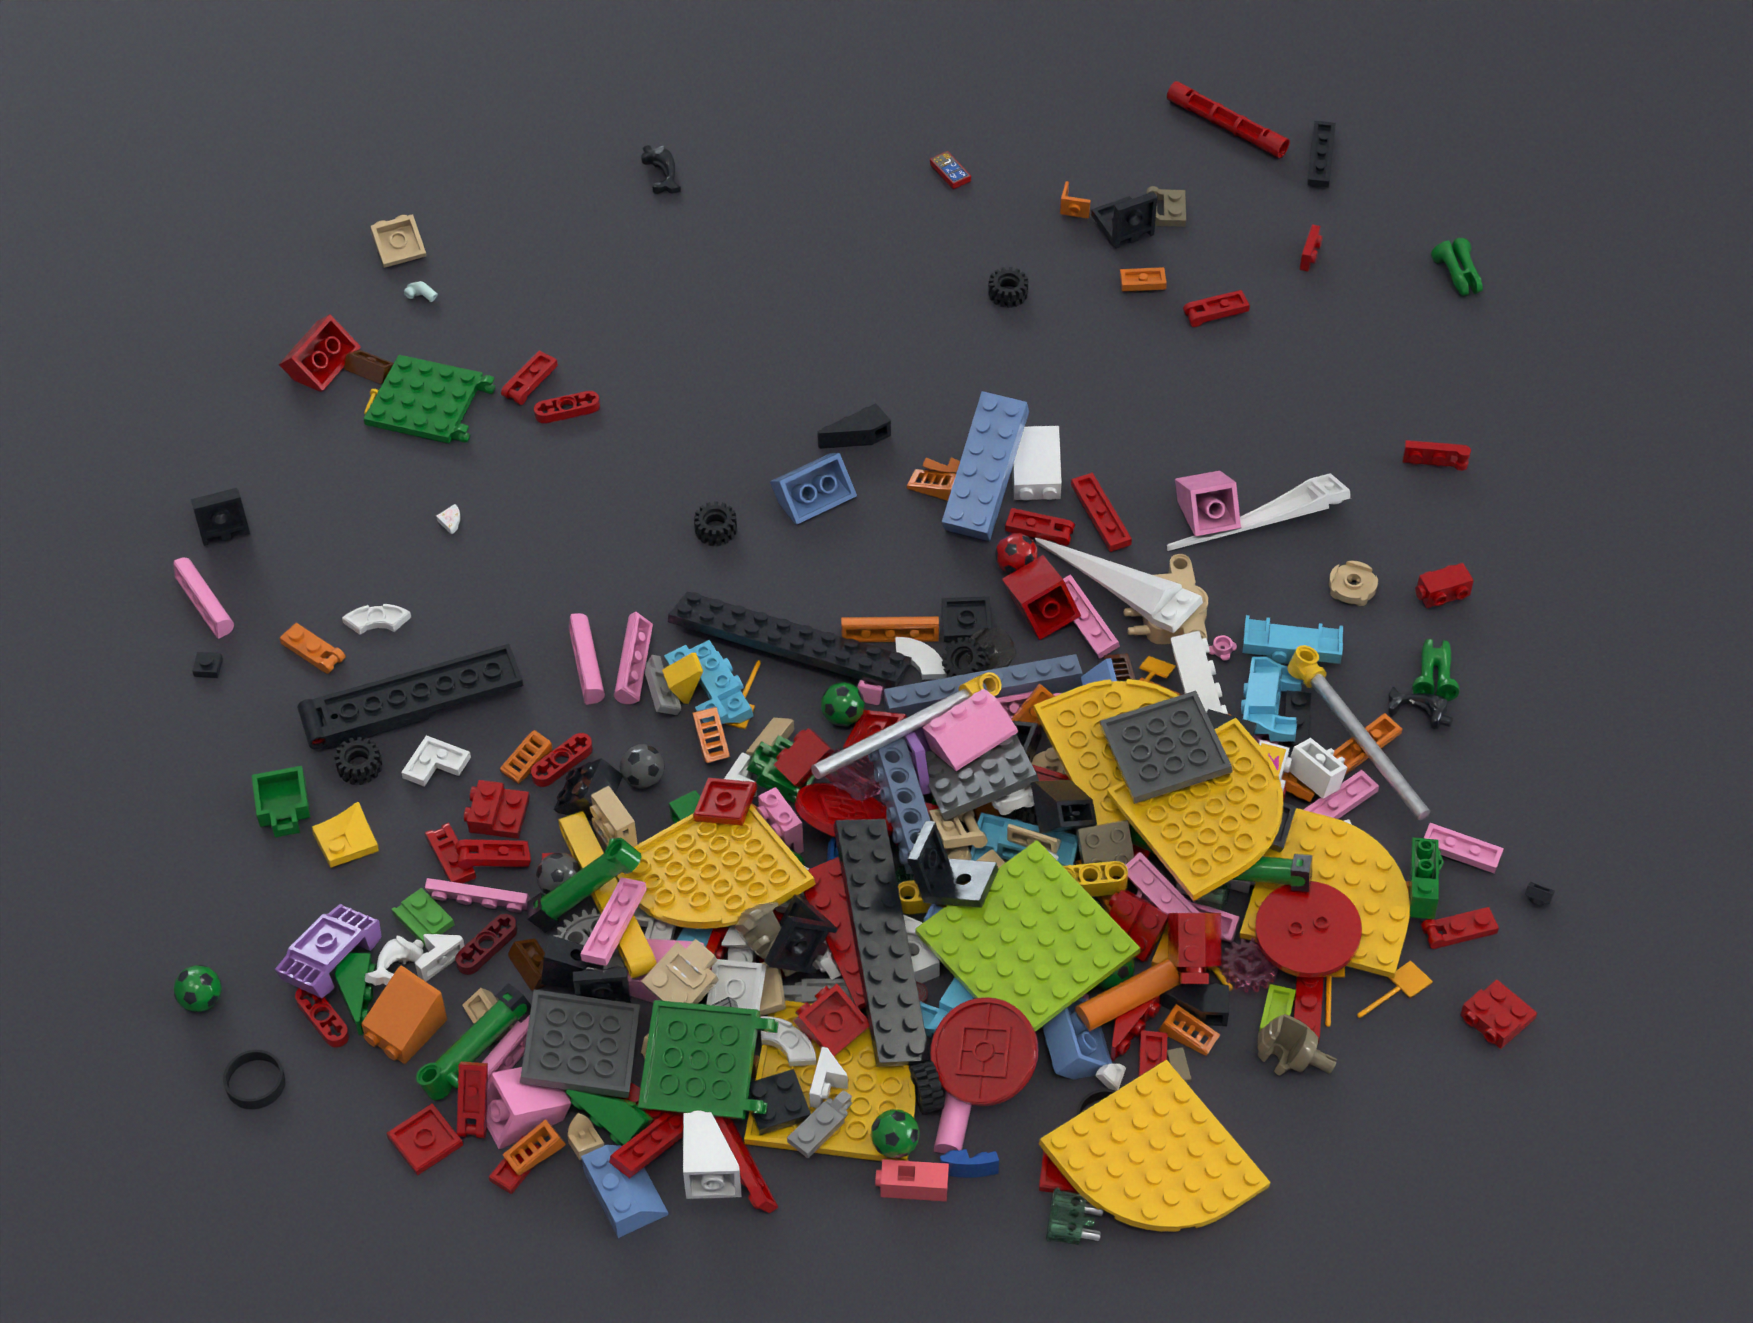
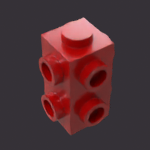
[1415,563,1474,608]

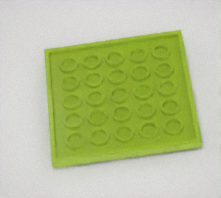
[915,840,1140,1031]

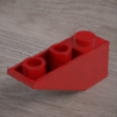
[1111,995,1161,1062]

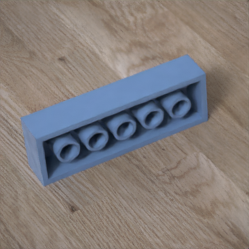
[942,391,1029,541]

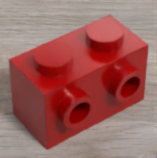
[774,728,835,788]

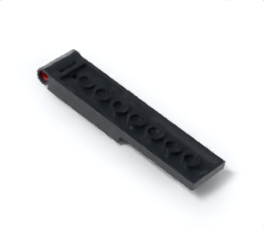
[297,644,524,749]

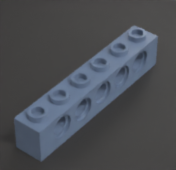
[868,736,930,874]

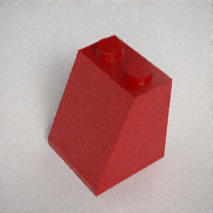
[1002,555,1081,640]
[1168,913,1221,967]

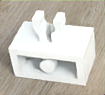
[1289,738,1348,799]

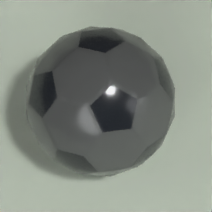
[620,744,665,789]
[536,853,581,894]

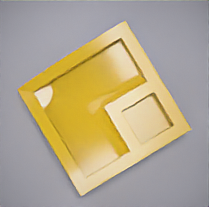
[312,802,379,868]

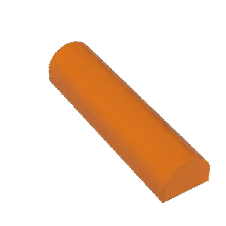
[841,616,939,642]
[1333,713,1403,775]
[1075,959,1179,1032]

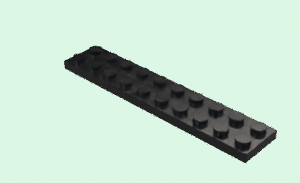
[668,591,912,688]
[833,819,930,1067]

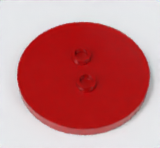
[795,783,893,837]
[1255,881,1362,978]
[930,997,1038,1106]

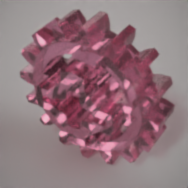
[1221,938,1278,993]

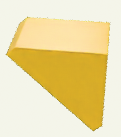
[662,653,703,704]

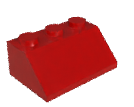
[279,314,361,392]

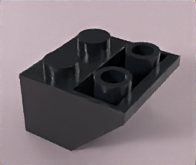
[554,758,623,821]
[1031,780,1097,833]

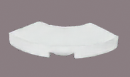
[342,604,411,635]
[895,637,947,680]
[761,1016,816,1066]

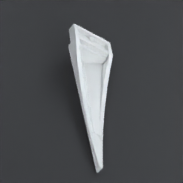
[1167,473,1350,551]
[1035,537,1203,633]

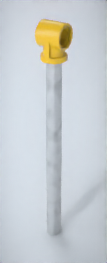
[1287,645,1430,820]
[811,672,1002,779]

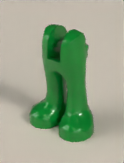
[1431,238,1483,296]
[1412,639,1459,702]

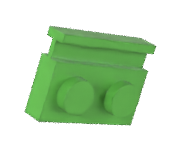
[392,888,454,947]

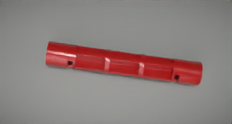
[1167,81,1290,158]

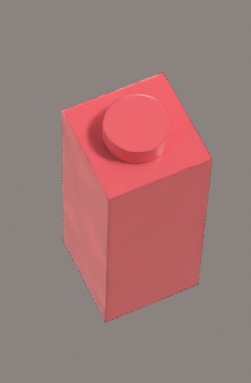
[875,1159,949,1202]

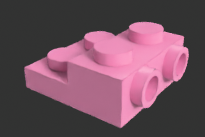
[757,787,804,854]

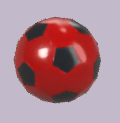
[995,533,1038,574]

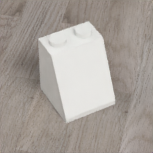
[1012,426,1061,500]
[683,1111,742,1199]

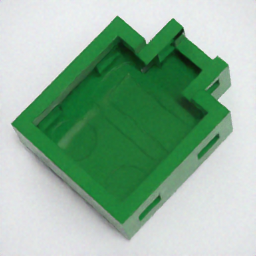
[746,735,815,803]
[251,766,311,838]

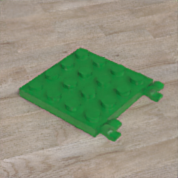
[363,355,496,444]
[638,1000,779,1120]

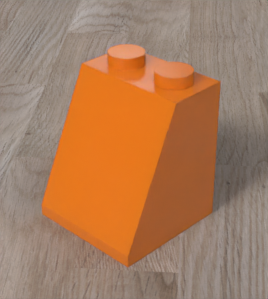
[361,965,447,1064]

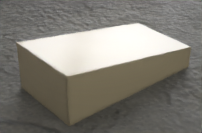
[1167,1047,1191,1082]

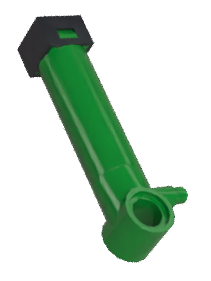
[527,838,641,933]
[1232,854,1313,892]
[416,983,531,1100]

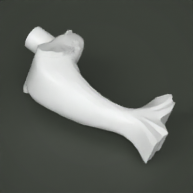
[365,936,424,986]

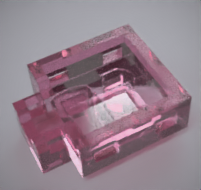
[825,748,881,801]

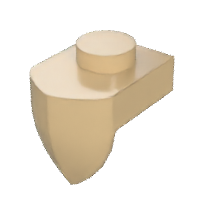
[568,1113,604,1160]

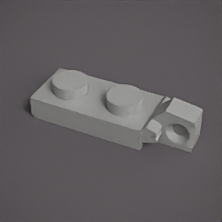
[645,655,681,715]
[783,979,854,1004]
[787,1090,852,1158]

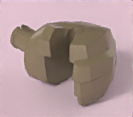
[735,902,796,976]
[1257,1014,1337,1076]

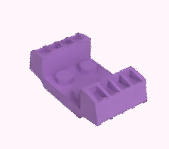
[275,904,382,998]

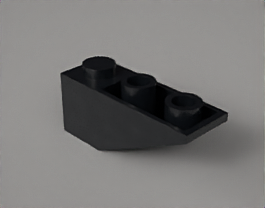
[817,403,891,449]
[1159,983,1229,1027]

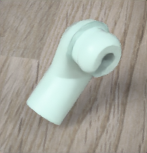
[404,281,438,302]

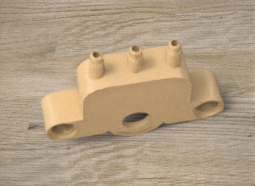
[1124,554,1208,645]

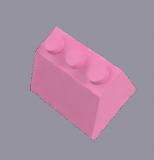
[922,689,1018,771]

